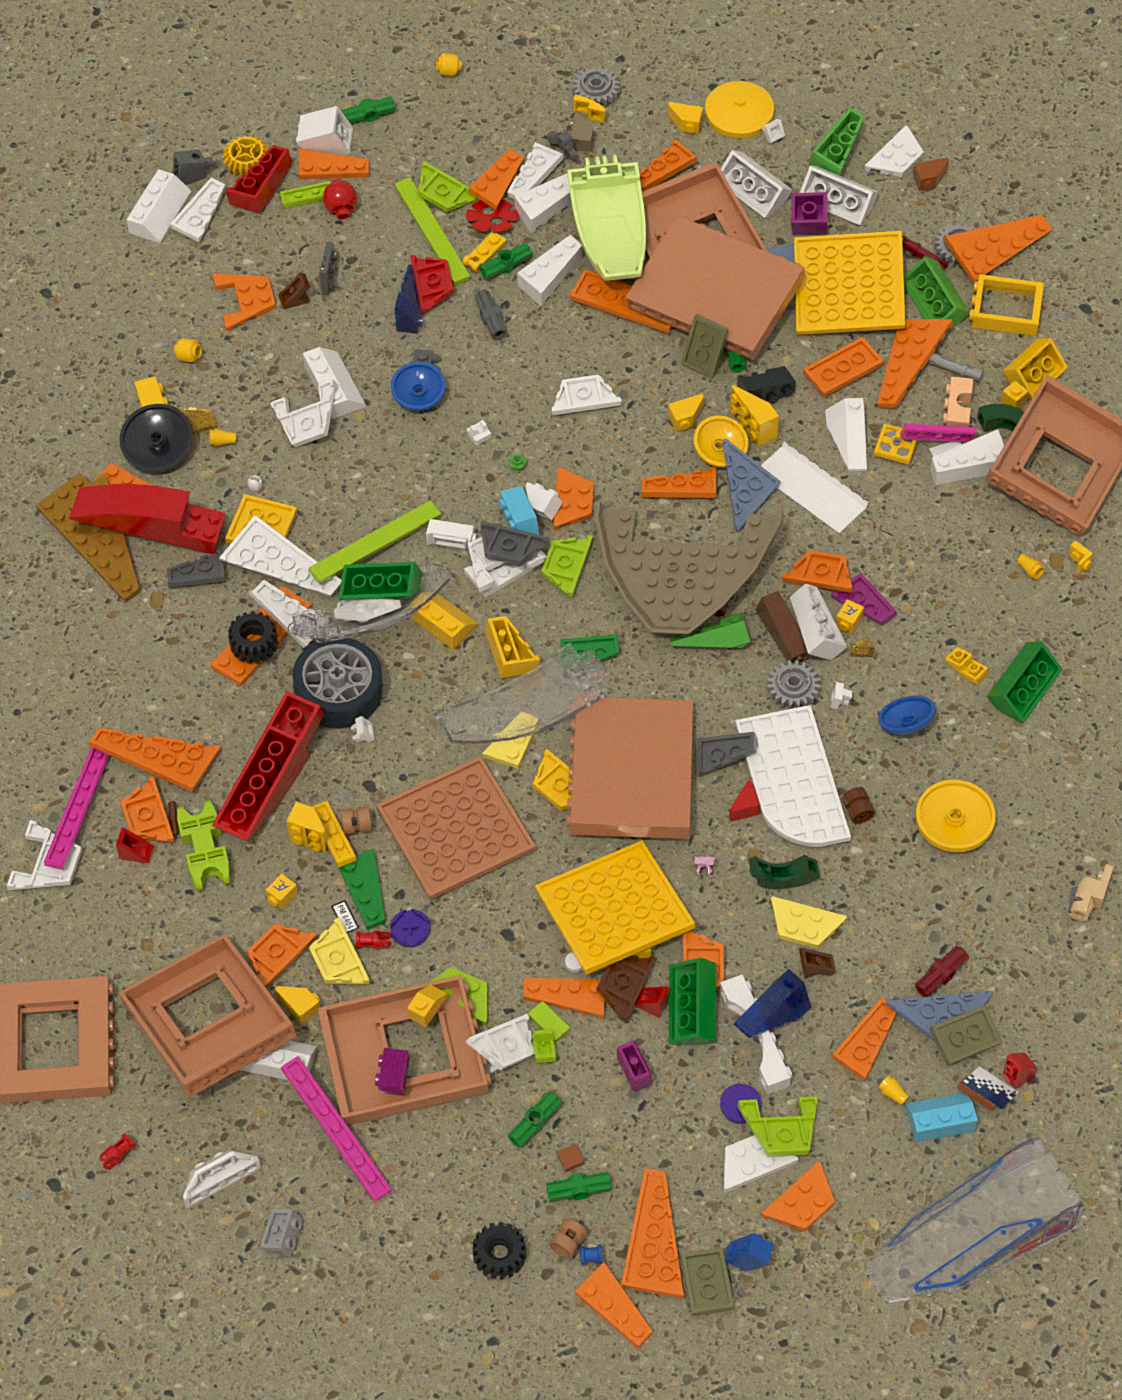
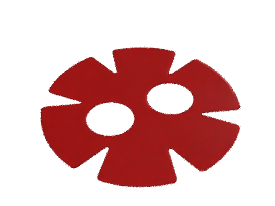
[466,200,518,233]

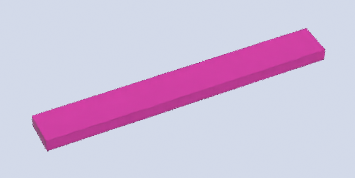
[44,747,110,870]
[281,1056,392,1203]

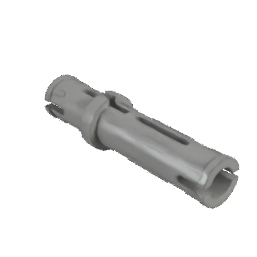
[929,353,984,382]

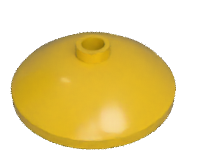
[693,415,748,468]

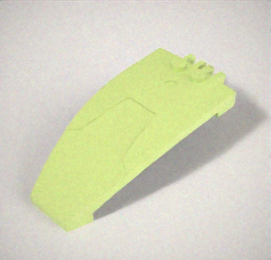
[567,155,646,281]

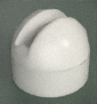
[247,475,263,492]

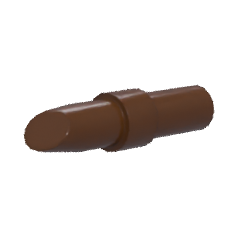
[168,801,179,837]

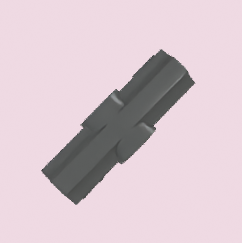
[474,289,507,340]

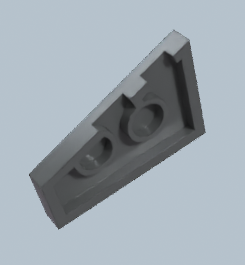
[319,242,337,296]
[167,549,225,588]
[698,732,756,777]

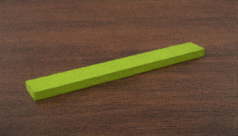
[394,178,470,286]
[308,500,441,584]

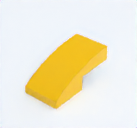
[573,94,606,123]

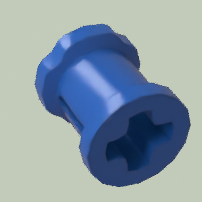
[580,1244,603,1265]

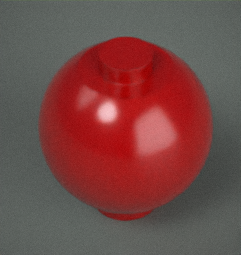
[322,179,358,220]

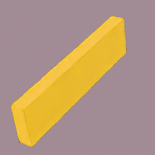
[312,801,357,868]

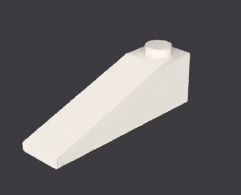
[825,398,867,471]

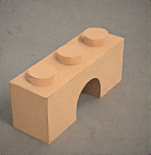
[943,377,973,427]

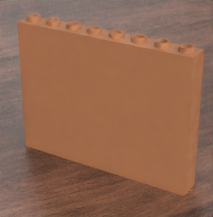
[625,215,805,360]
[566,696,693,839]

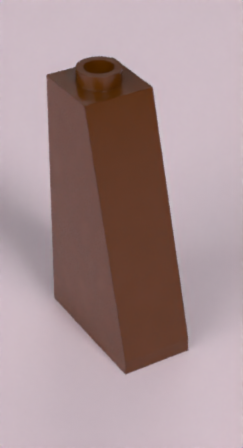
[755,590,808,663]

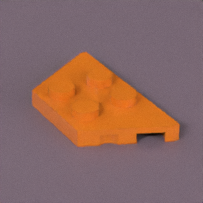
[554,467,594,530]
[782,550,853,593]
[120,776,175,843]
[247,924,317,989]
[683,931,724,990]
[761,1161,835,1232]

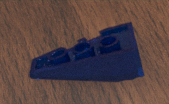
[395,264,423,334]
[734,969,811,1038]

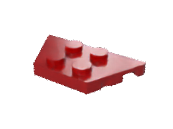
[410,255,454,314]

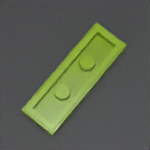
[279,181,331,209]

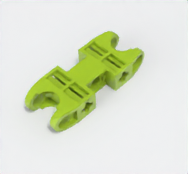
[177,800,230,891]

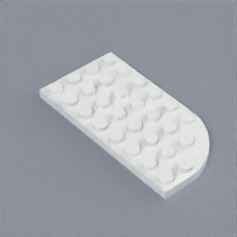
[735,705,851,847]

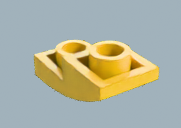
[945,647,989,685]

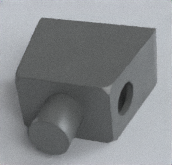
[172,149,214,185]

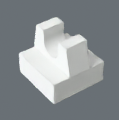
[762,119,785,143]
[466,420,492,446]
[830,682,852,709]
[351,716,375,743]

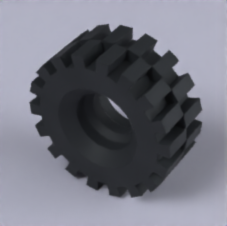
[472,1222,526,1280]

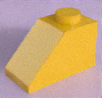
[668,102,703,134]
[668,394,704,431]
[407,985,448,1028]
[275,986,321,1025]

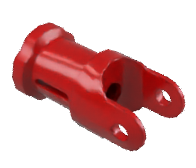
[355,931,391,949]
[99,1134,136,1169]

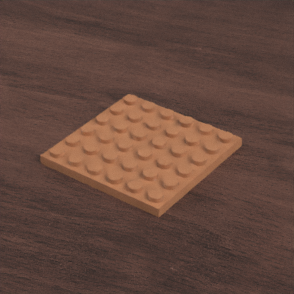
[376,756,536,900]

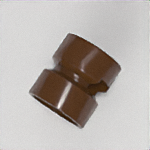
[842,787,876,824]

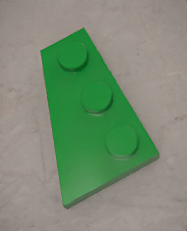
[560,634,619,677]

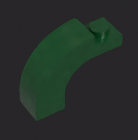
[977,404,1024,432]
[749,854,820,889]

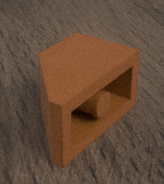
[913,157,949,191]

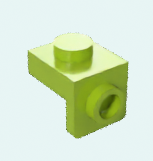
[532,1029,556,1063]

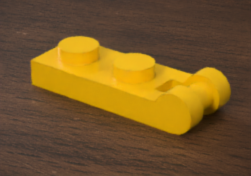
[462,232,507,273]

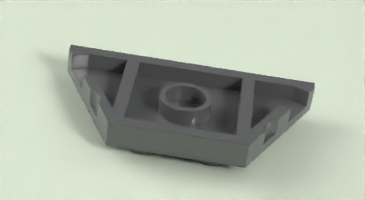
[480,521,550,566]

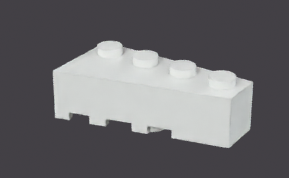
[514,174,572,234]
[517,235,582,307]
[930,429,1004,485]
[790,584,848,660]

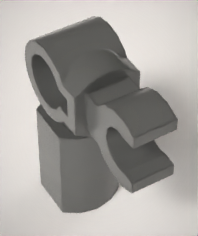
[546,131,578,160]

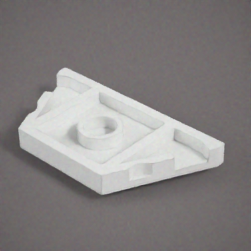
[864,126,924,177]
[552,375,622,416]
[334,599,401,623]
[466,1014,534,1070]
[724,1135,799,1193]

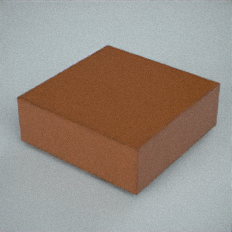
[557,1144,584,1172]

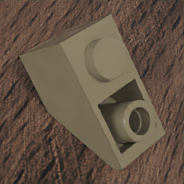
[569,112,593,152]

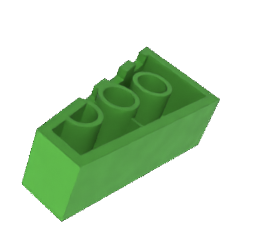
[809,107,864,176]

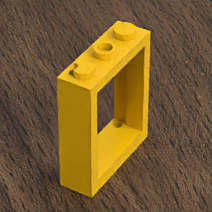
[969,274,1044,336]

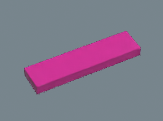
[900,423,977,442]

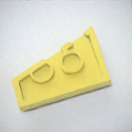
[482,712,540,769]

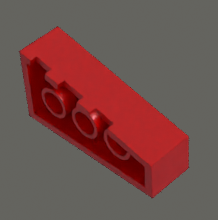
[225,145,292,213]

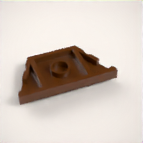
[596,955,656,1022]

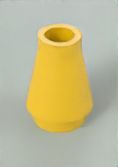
[209,428,236,447]
[1017,554,1045,579]
[878,1075,909,1105]

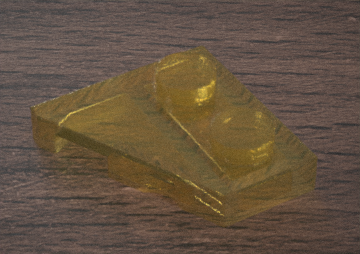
[173,405,217,434]

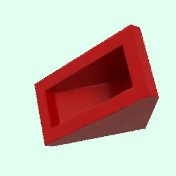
[729,780,760,821]
[116,827,154,863]
[634,986,669,1018]

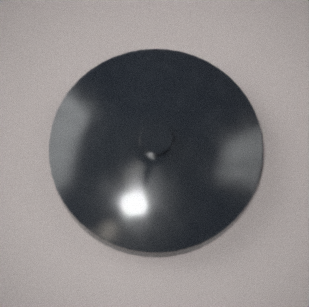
[119,404,194,474]

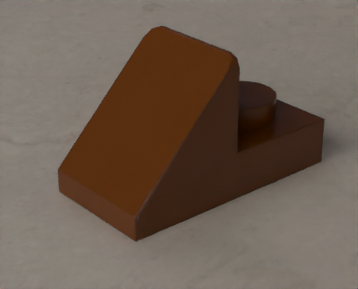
[278,272,310,309]
[799,947,836,979]

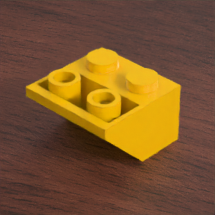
[287,802,328,853]

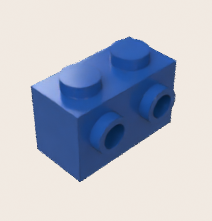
[725,1233,773,1272]

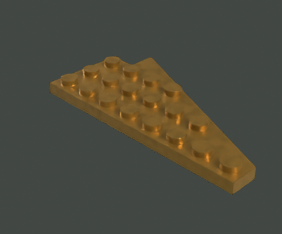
[36,472,141,603]

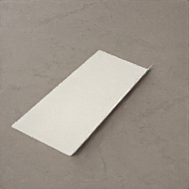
[761,441,869,533]

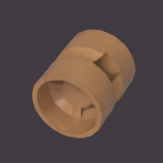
[341,806,372,835]
[549,1218,587,1259]

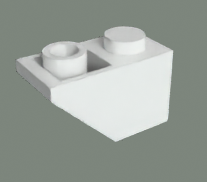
[526,482,563,521]

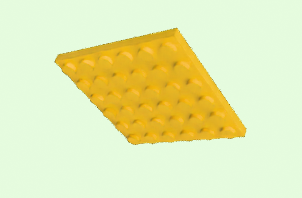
[794,231,905,335]
[535,840,695,975]

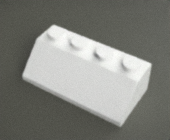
[721,150,792,218]
[800,166,879,225]
[126,169,192,244]
[303,347,366,419]
[239,1041,318,1080]

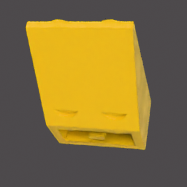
[729,385,779,447]

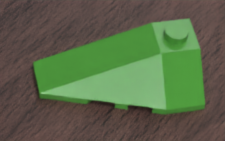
[670,612,750,648]

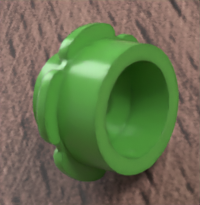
[508,454,527,471]

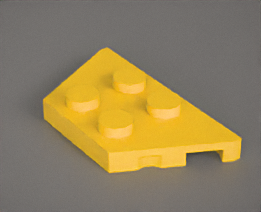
[533,749,572,811]

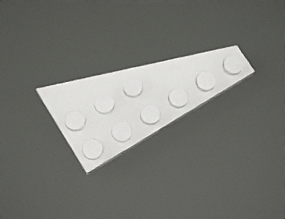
[219,515,342,597]

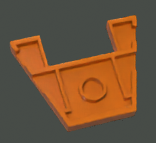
[213,273,276,332]

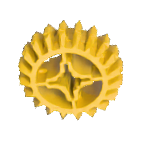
[223,135,269,177]

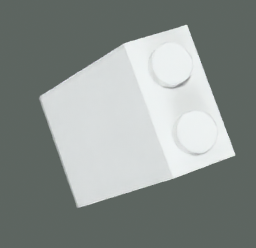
[296,106,353,155]

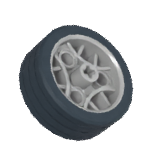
[293,637,382,728]

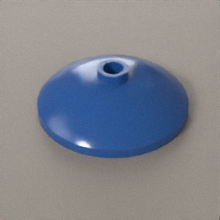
[391,362,446,411]
[878,696,936,734]

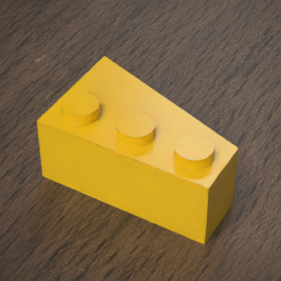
[485,616,540,678]

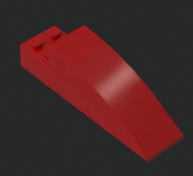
[69,484,225,554]
[212,691,324,842]

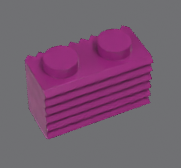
[617,1041,652,1092]
[375,1048,410,1095]

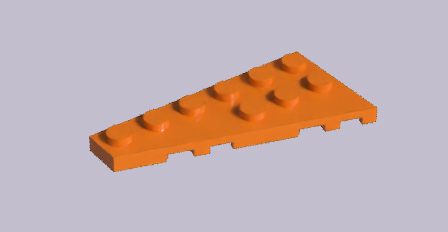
[943,215,1052,283]
[877,319,953,408]
[89,728,221,792]
[621,1168,684,1299]

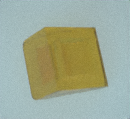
[850,637,875,657]

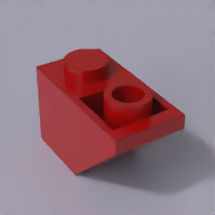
[1003,1052,1037,1089]

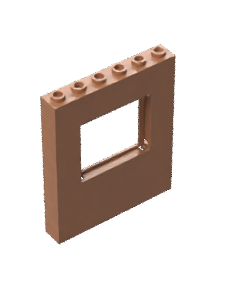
[642,161,767,261]
[985,375,1122,537]
[119,934,297,1098]
[318,975,491,1126]
[0,976,115,1103]

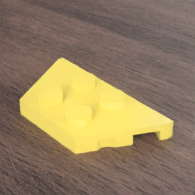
[771,896,847,949]
[309,917,370,984]

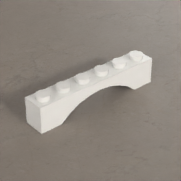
[719,974,792,1095]

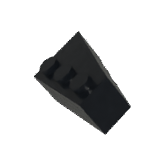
[737,366,796,404]

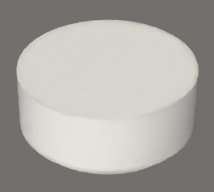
[565,952,583,973]

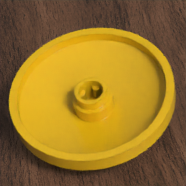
[705,81,774,138]
[916,780,996,852]

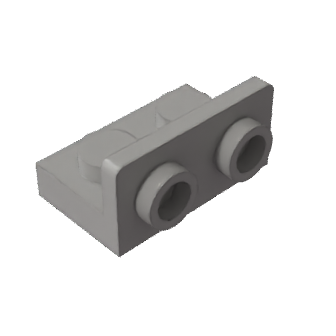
[260,1209,303,1257]

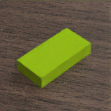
[528,1001,570,1044]

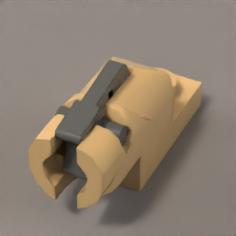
[1068,864,1114,921]

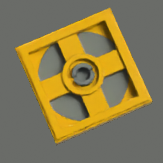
[873,423,918,465]

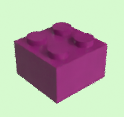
[791,192,828,235]

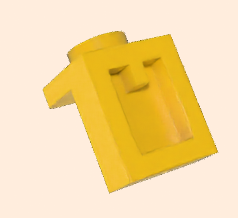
[1069,540,1093,574]

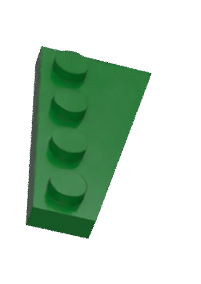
[337,848,386,930]

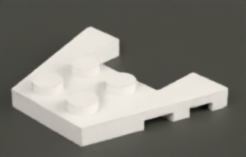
[270,379,336,447]
[468,537,544,593]
[7,820,82,890]

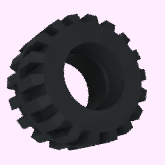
[228,611,278,664]

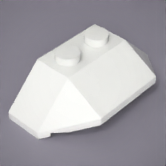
[183,1150,261,1208]

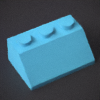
[905,1093,978,1143]

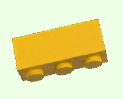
[1002,338,1068,400]
[410,593,479,650]

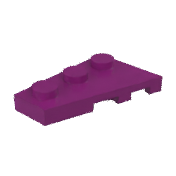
[831,573,897,625]

